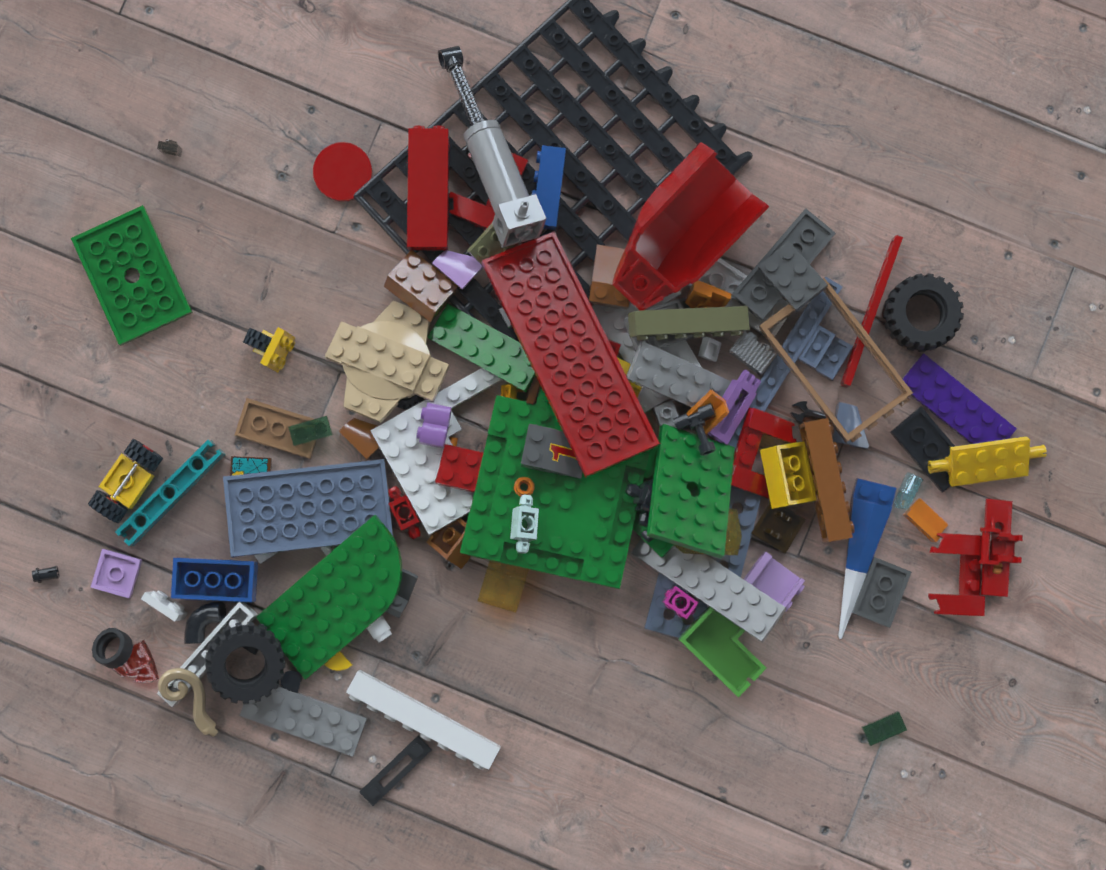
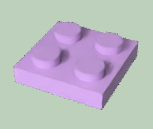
[91,549,142,598]

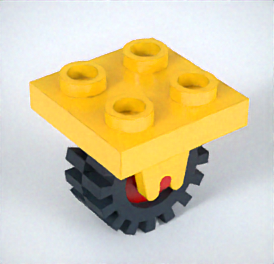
[243,327,295,373]

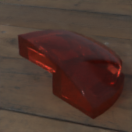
[109,640,159,683]

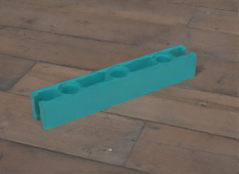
[115,439,226,546]

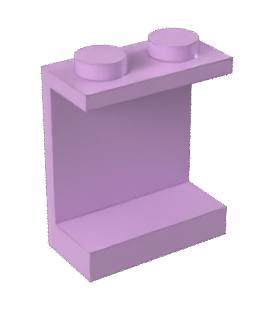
[744,552,805,612]

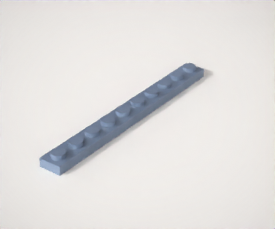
[727,277,842,452]

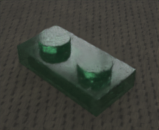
[288,416,333,446]

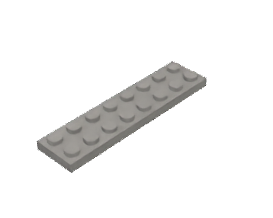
[631,538,786,643]

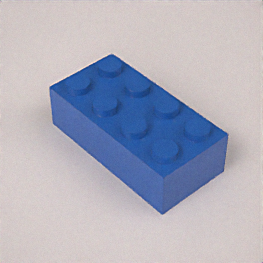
[171,558,258,602]

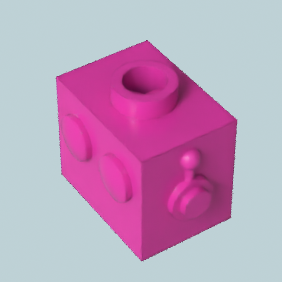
[662,586,698,619]

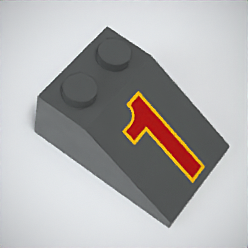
[521,424,582,479]

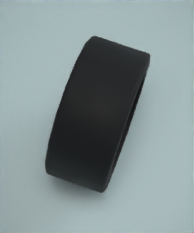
[92,628,133,668]

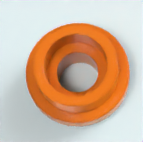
[514,477,534,497]

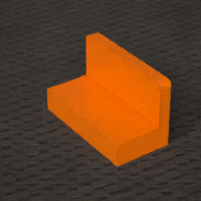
[686,390,729,435]
[903,498,948,542]

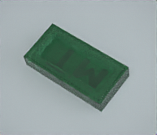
[861,711,907,746]

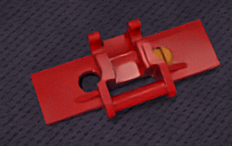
[978,499,1023,597]

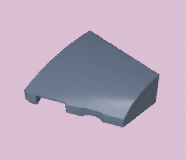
[832,402,869,449]

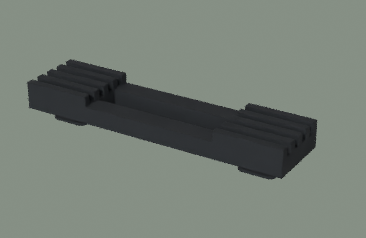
[359,735,432,806]

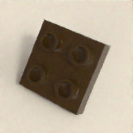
[751,501,806,554]

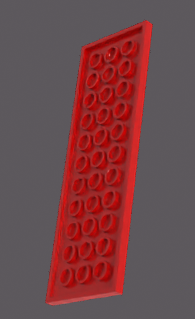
[482,232,660,478]

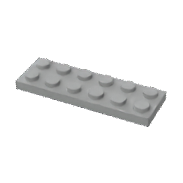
[626,341,741,408]
[239,686,367,757]

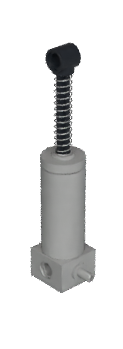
[438,46,546,248]

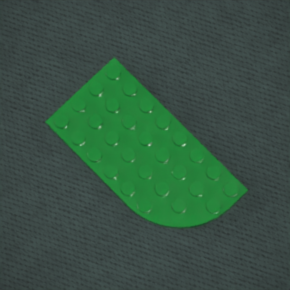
[256,515,402,680]

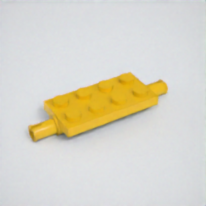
[928,436,1047,487]

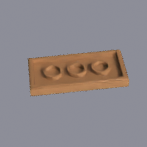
[234,398,323,459]

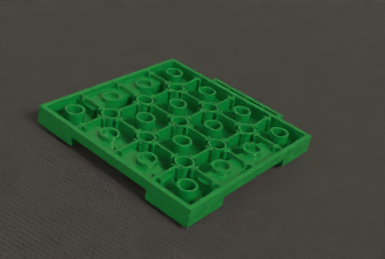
[460,385,654,589]

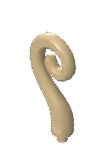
[158,668,218,737]

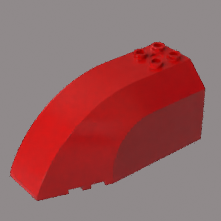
[612,142,769,311]

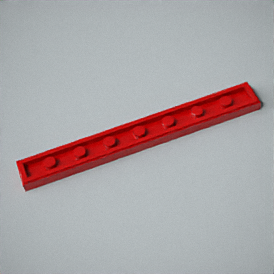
[840,235,903,388]

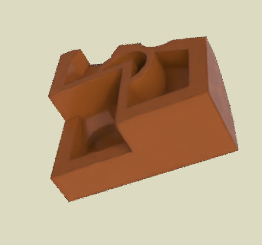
[339,418,380,460]

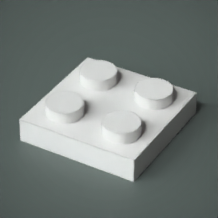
[141,590,188,622]

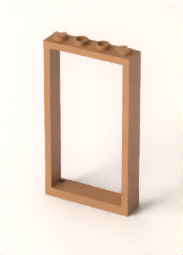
[759,278,913,443]

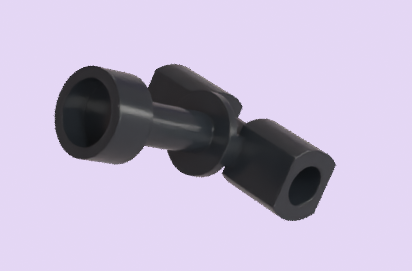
[673,403,716,456]

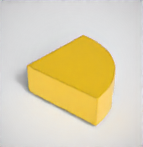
[324,651,353,671]

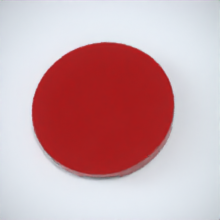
[313,142,373,202]

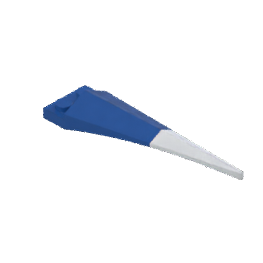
[838,478,897,639]

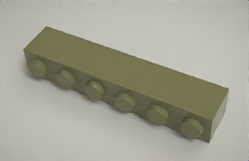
[628,306,750,341]

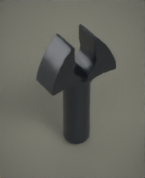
[790,401,826,423]

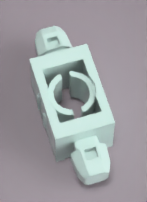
[510,495,539,553]

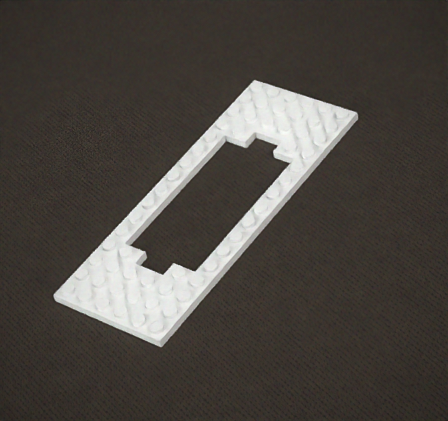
[370,301,702,535]

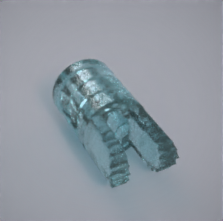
[894,472,923,510]

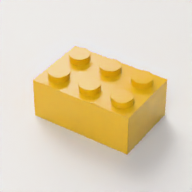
[760,441,817,509]

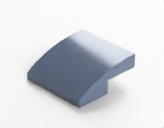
[798,325,853,381]

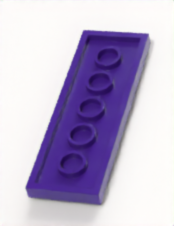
[902,353,1017,444]

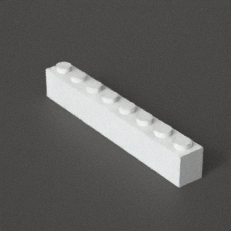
[346,670,501,770]

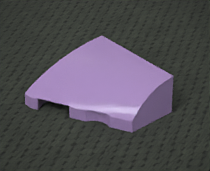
[432,250,484,290]

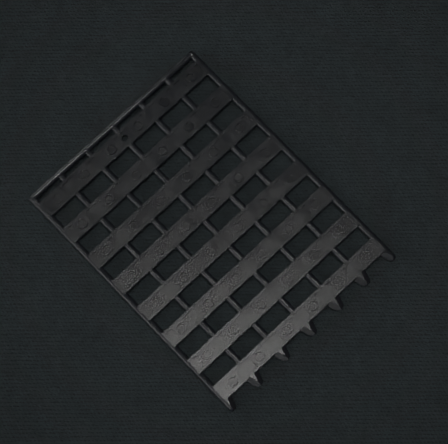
[354,0,753,342]

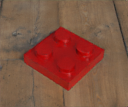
[435,444,483,493]

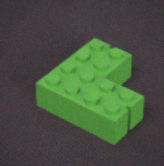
[678,607,766,698]

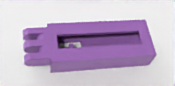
[708,370,761,445]

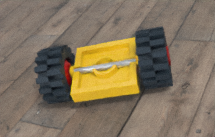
[88,439,163,523]

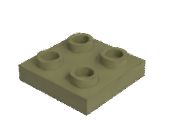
[467,223,519,266]

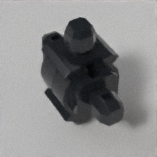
[625,476,654,527]

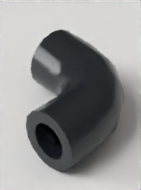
[184,602,226,644]

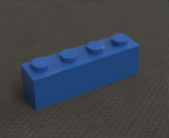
[532,145,566,230]

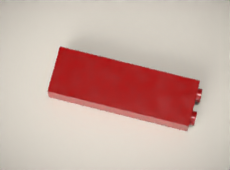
[407,125,449,251]

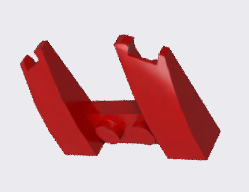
[449,153,529,230]
[731,408,797,499]
[928,533,985,616]

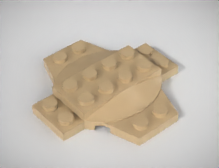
[325,301,450,423]

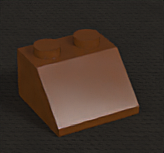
[426,518,471,569]

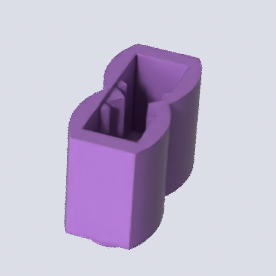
[416,403,452,449]

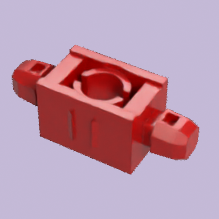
[388,486,421,540]

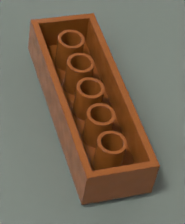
[799,418,855,542]

